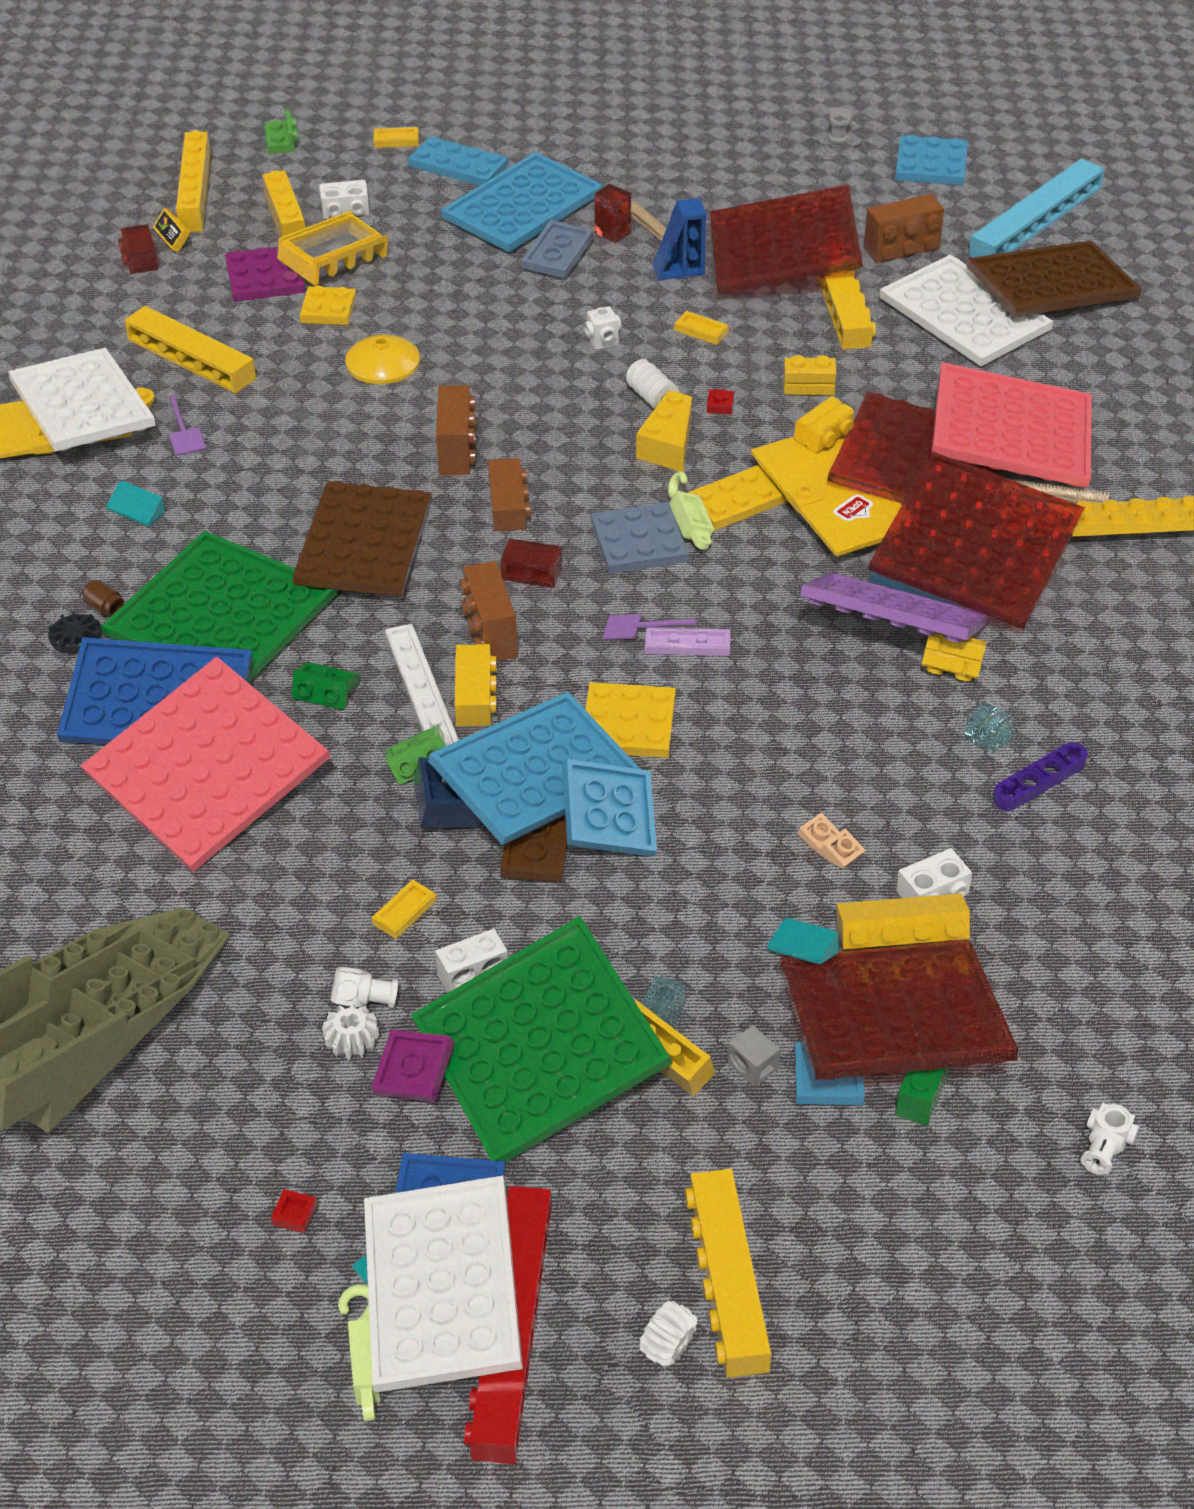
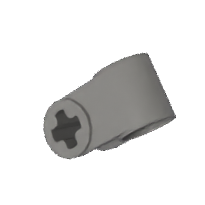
[828,107,853,144]

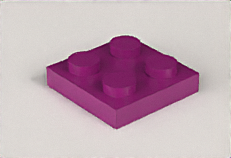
[371,1030,455,1102]

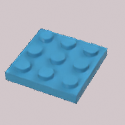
[895,135,968,185]
[562,758,657,857]

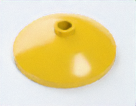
[345,334,420,384]

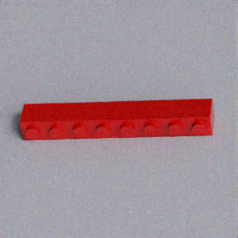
[464,1186,552,1465]

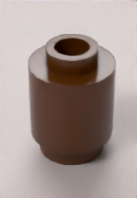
[83,579,124,617]

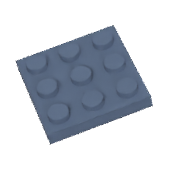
[591,502,688,574]

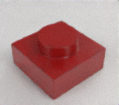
[707,389,734,415]
[271,1189,317,1234]

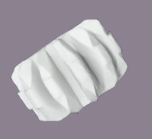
[322,1002,379,1060]
[640,1301,697,1366]

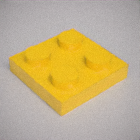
[300,286,357,325]

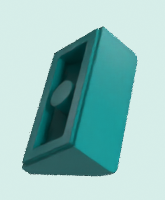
[106,481,165,527]
[767,918,839,965]

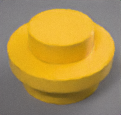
[135,387,155,409]

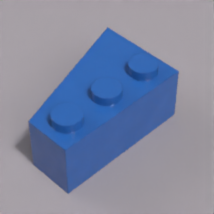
[653,198,707,280]

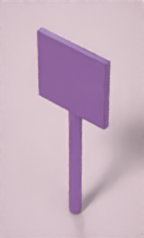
[169,395,206,456]
[603,614,697,640]

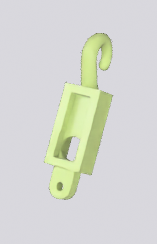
[668,471,714,550]
[338,1284,380,1422]

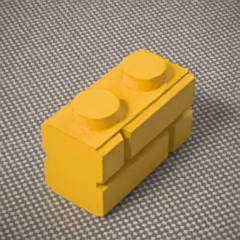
[783,355,836,395]
[794,396,854,453]
[921,632,987,681]

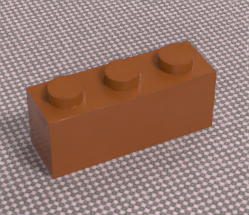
[488,458,531,532]

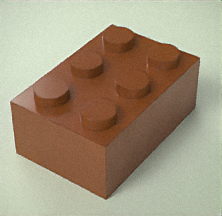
[864,194,944,263]
[436,385,477,476]
[459,561,518,661]

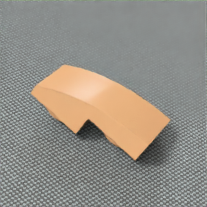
[797,812,866,869]

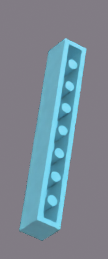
[969,159,1104,258]

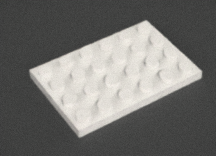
[879,254,1053,366]
[8,348,155,451]
[364,1176,523,1393]

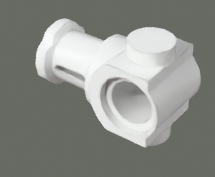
[330,966,398,1008]
[1081,1103,1140,1175]

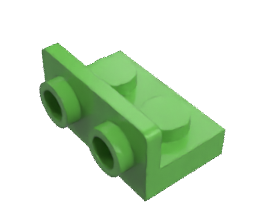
[264,109,298,154]
[386,724,446,784]

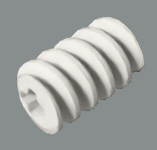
[626,359,679,409]

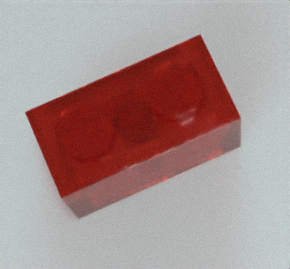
[594,183,631,244]
[118,224,159,274]
[501,538,563,588]

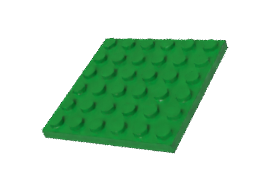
[101,530,338,683]
[411,916,673,1162]

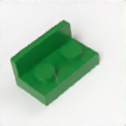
[291,662,360,710]

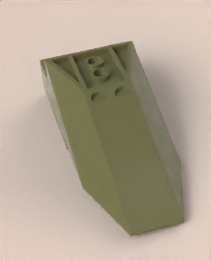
[0,907,231,1133]

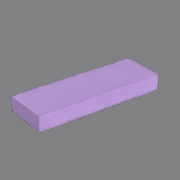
[645,627,730,656]

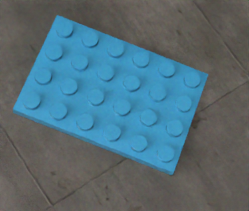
[441,152,603,252]
[428,692,640,845]

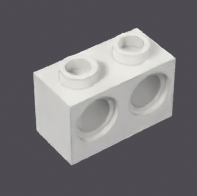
[319,180,369,219]
[896,848,972,898]
[435,929,508,993]

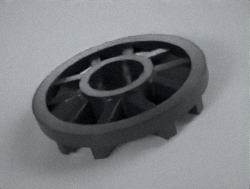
[48,612,102,653]

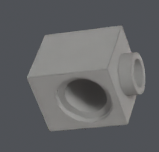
[728,1025,781,1087]

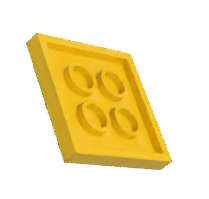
[586,682,676,758]

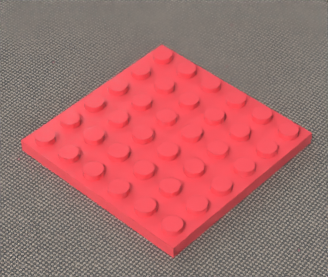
[931,362,1092,488]
[81,657,331,872]

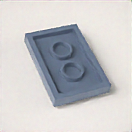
[521,220,594,279]

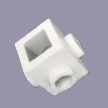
[584,306,621,350]

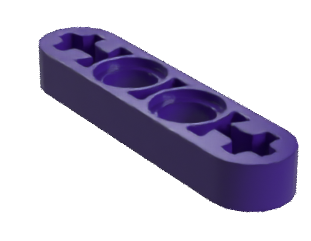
[993,742,1088,811]

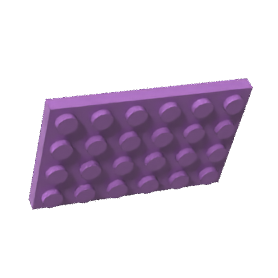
[800,572,989,643]

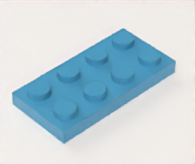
[408,136,509,186]

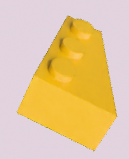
[636,390,692,472]

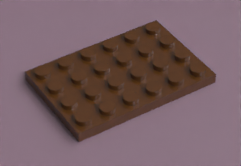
[966,240,1142,317]
[293,481,431,597]

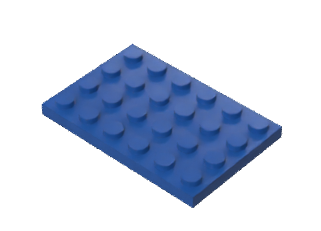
[57,637,253,745]

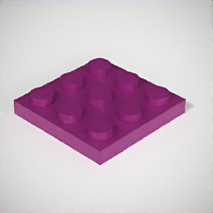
[225,247,305,302]

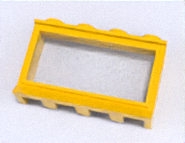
[277,211,389,286]

